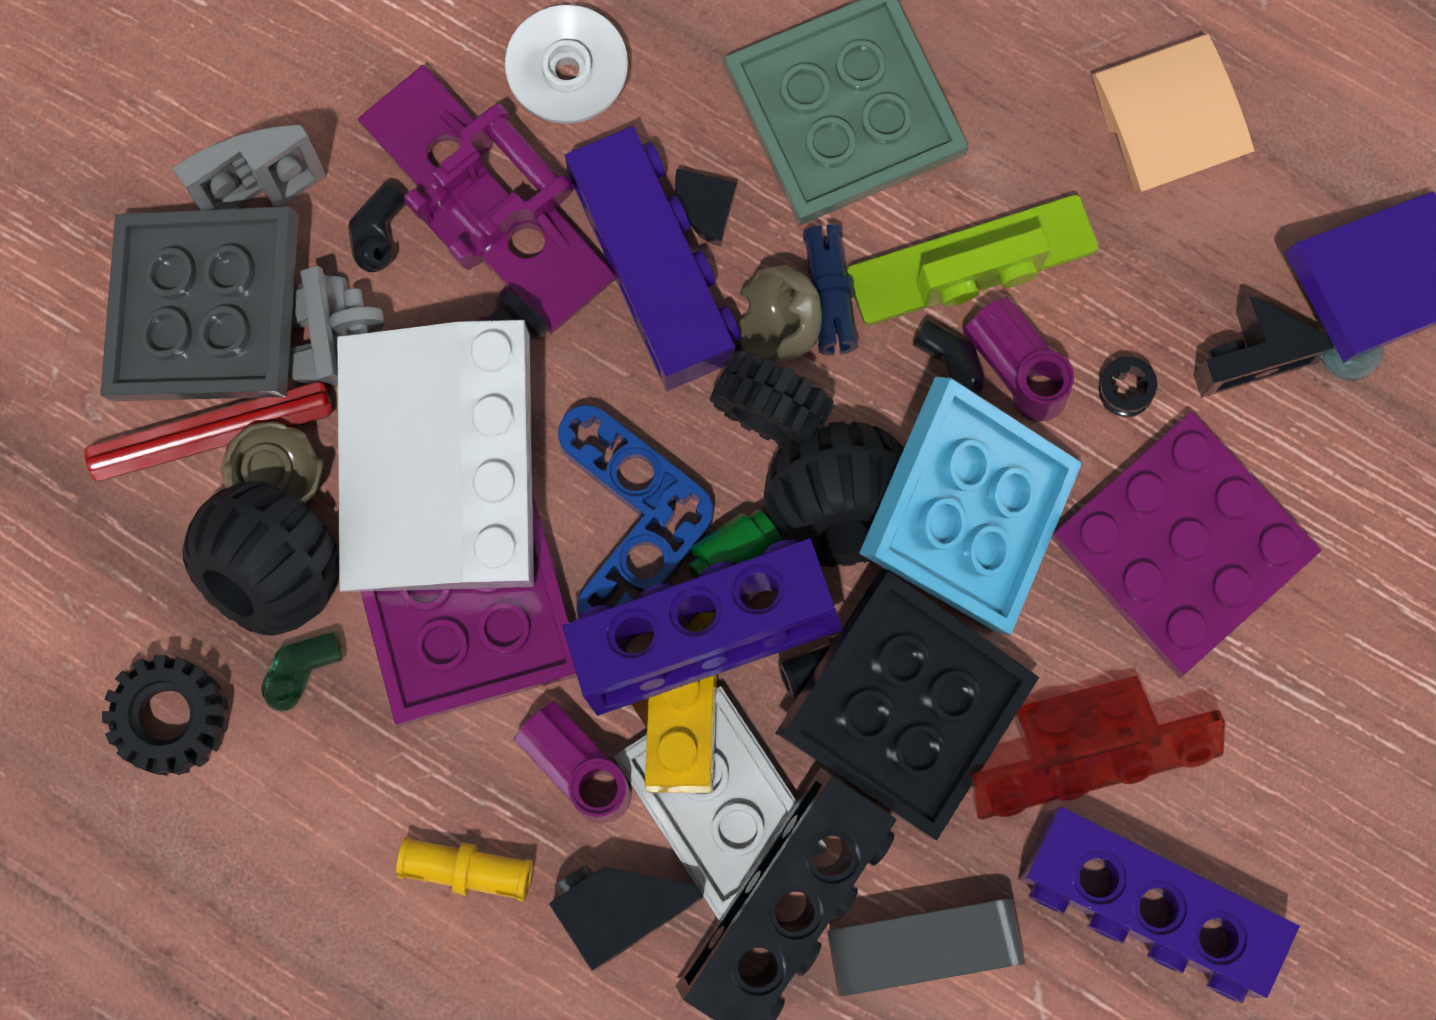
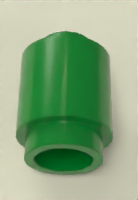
[688,509,783,579]

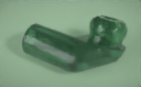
[261,630,343,712]

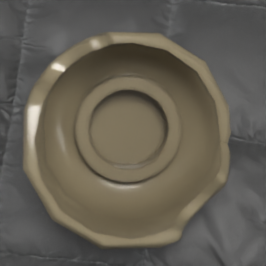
[736,265,822,364]
[221,421,323,504]

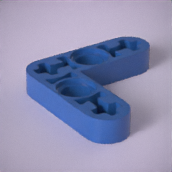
[558,405,713,616]

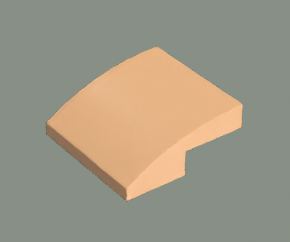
[1092,34,1255,192]

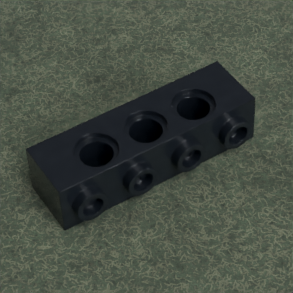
[676,768,897,1020]

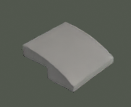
[172,125,326,210]

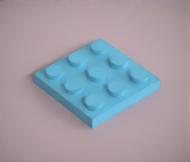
[859,377,1082,635]

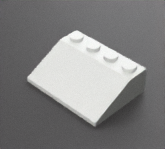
[337,320,534,592]

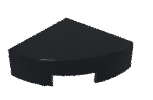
[675,169,737,247]

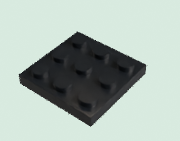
[775,570,1040,841]

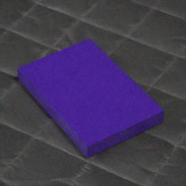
[1284,191,1436,363]

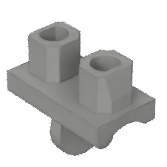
[289,266,385,387]

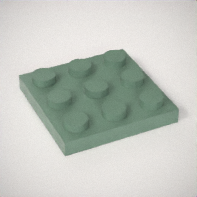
[724,0,969,226]

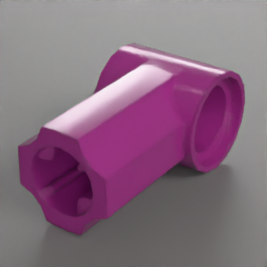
[963,296,1074,422]
[513,701,632,823]

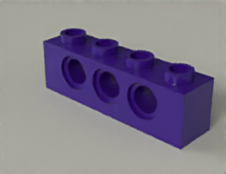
[562,538,843,716]
[1018,806,1300,1004]

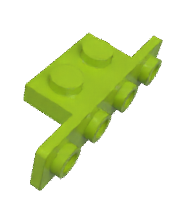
[847,195,1098,326]

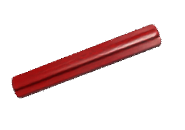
[84,381,332,482]

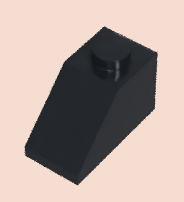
[549,864,703,971]

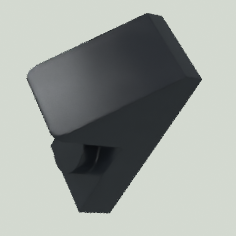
[1193,296,1334,398]

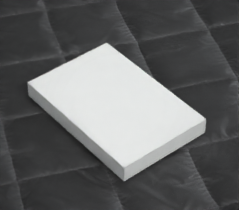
[613,687,828,920]

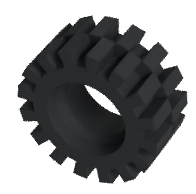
[709,351,834,447]
[102,655,229,776]

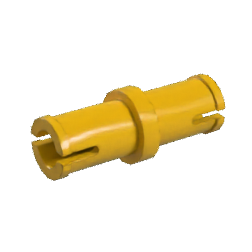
[396,837,533,902]

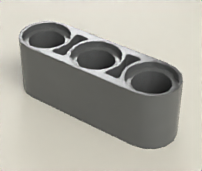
[827,898,1025,997]

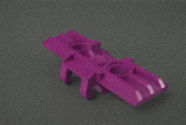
[358,65,616,334]

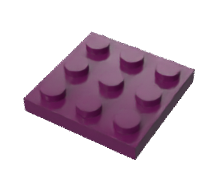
[1051,411,1322,678]
[360,491,577,727]

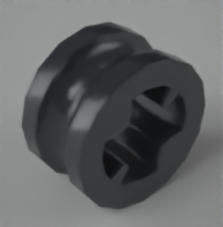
[1098,356,1158,418]

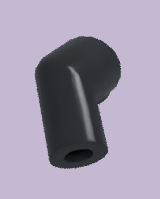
[348,181,405,273]
[912,319,985,394]

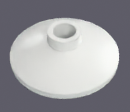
[505,5,628,124]

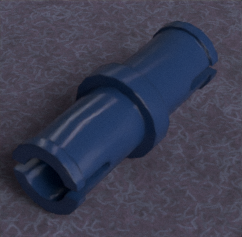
[802,224,859,355]

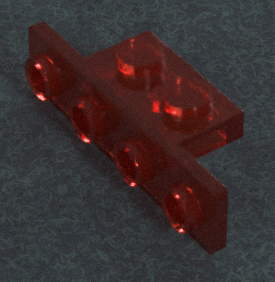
[971,675,1225,820]

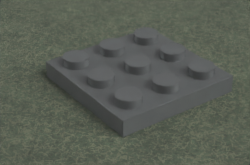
[100,206,299,401]

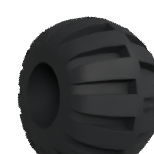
[763,421,904,567]
[182,481,339,636]

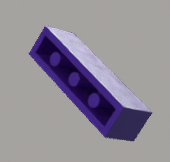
[564,126,741,392]

